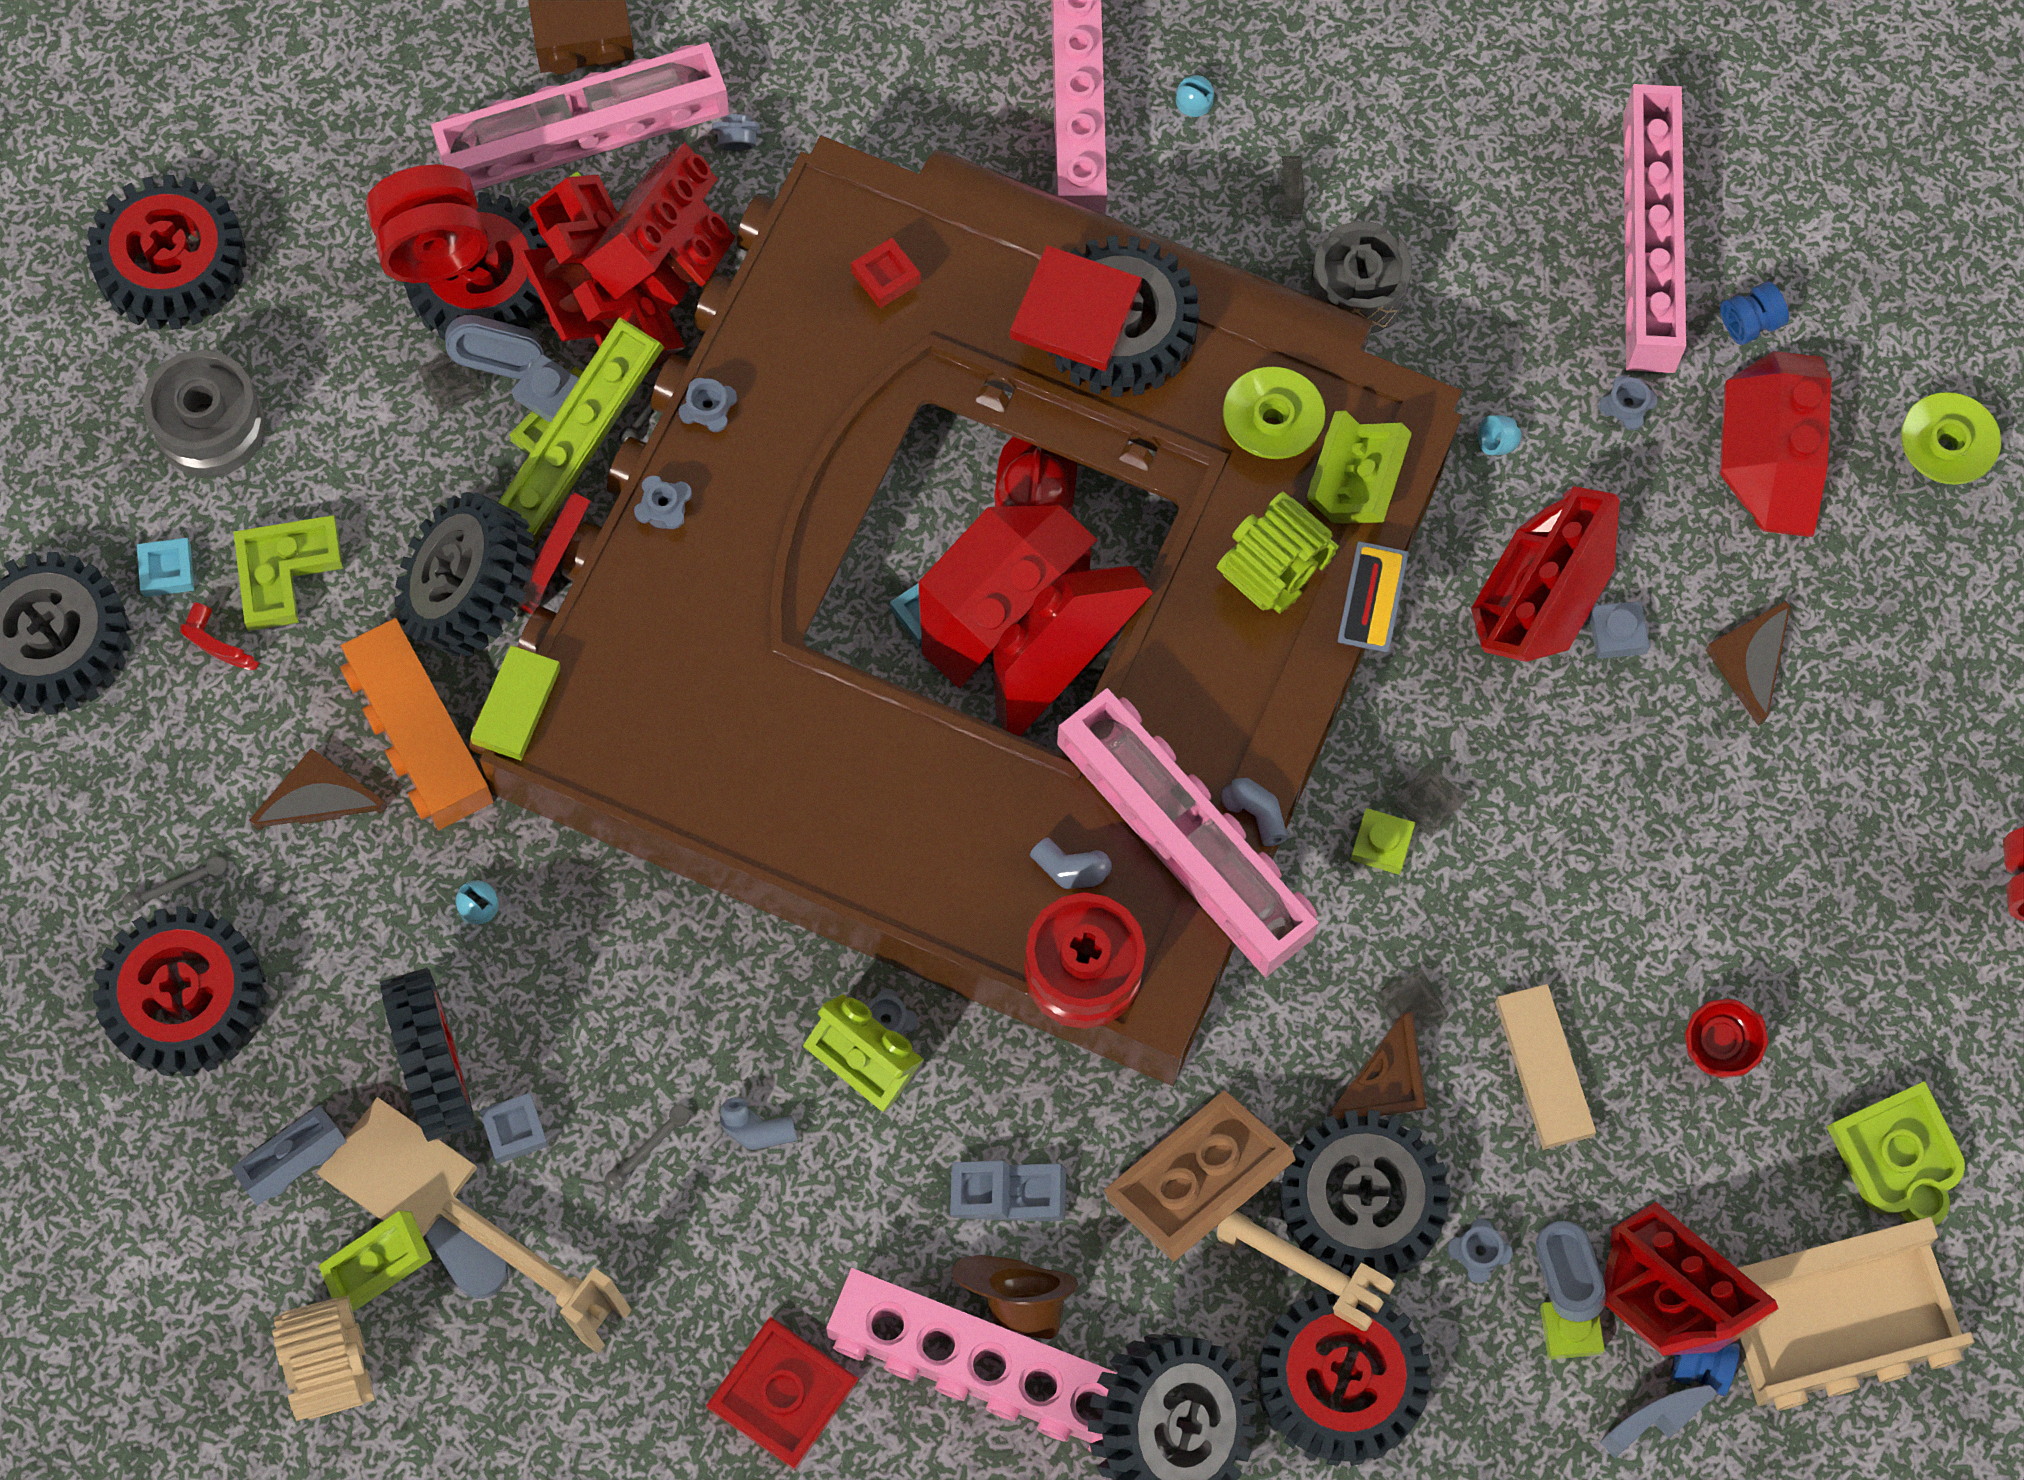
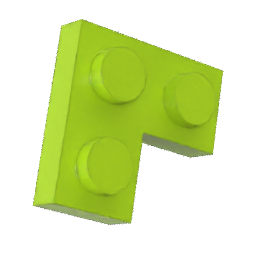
[233,515,343,631]

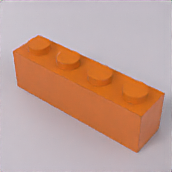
[339,618,494,831]

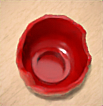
[1684,998,1769,1079]

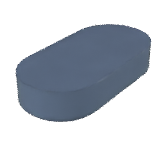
[445,315,544,379]
[425,1198,508,1299]
[1536,1221,1606,1322]

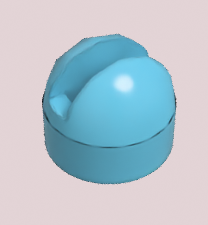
[1176,75,1214,117]
[1478,415,1522,455]
[455,880,499,924]

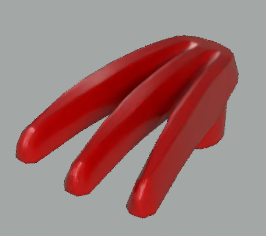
[180,602,260,670]

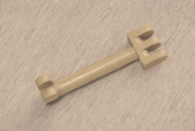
[1217,1210,1395,1331]

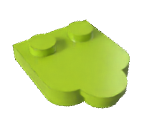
[1826,1081,1965,1226]

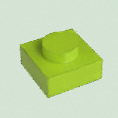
[1350,808,1415,875]
[1540,1302,1605,1360]

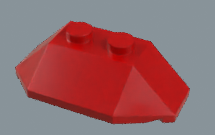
[1719,351,1832,537]
[1471,486,1620,662]
[918,505,1098,689]
[993,566,1153,736]
[1604,1202,1779,1356]

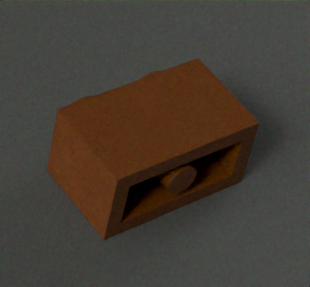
[528,0,635,74]

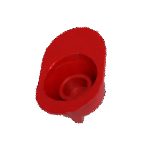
[994,436,1077,514]

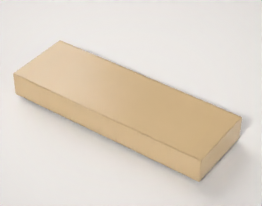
[1495,984,1596,1150]

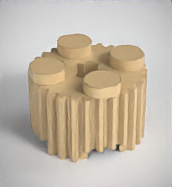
[272,1295,375,1421]

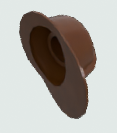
[952,1255,1078,1339]

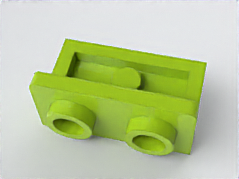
[1307,410,1412,523]
[803,993,924,1112]

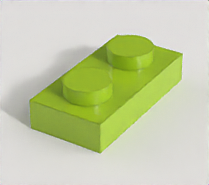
[318,1210,432,1312]

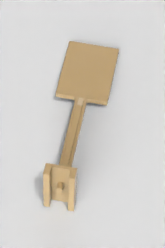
[317,1097,632,1354]

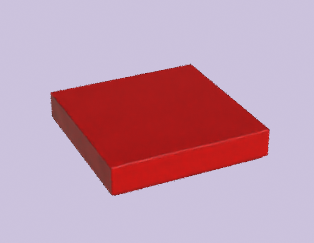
[1010,245,1142,372]
[517,493,591,614]
[706,1316,859,1471]

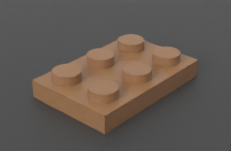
[1104,1090,1296,1262]

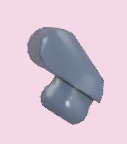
[1221,778,1288,846]
[1030,837,1112,889]
[720,1097,797,1150]

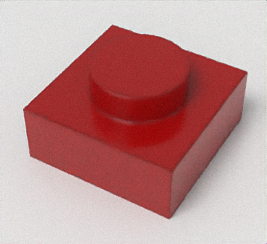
[851,237,921,309]

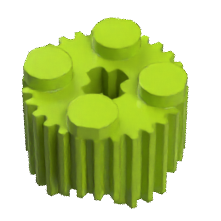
[1216,491,1339,614]

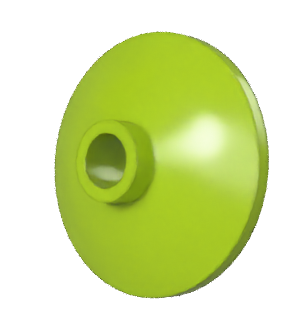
[1223,367,1325,459]
[1901,392,2001,485]

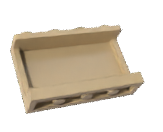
[1736,1217,1975,1411]

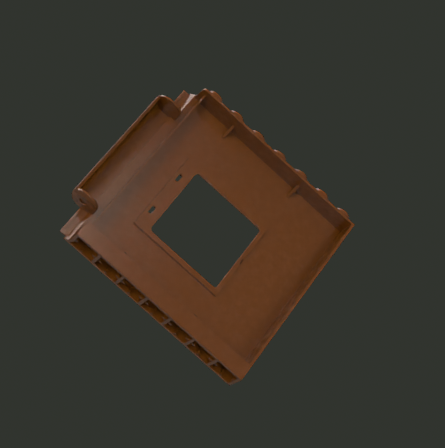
[469,135,1463,1087]

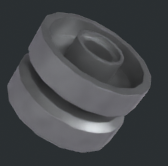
[142,349,266,478]

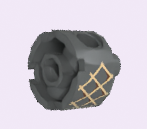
[1309,221,1412,334]

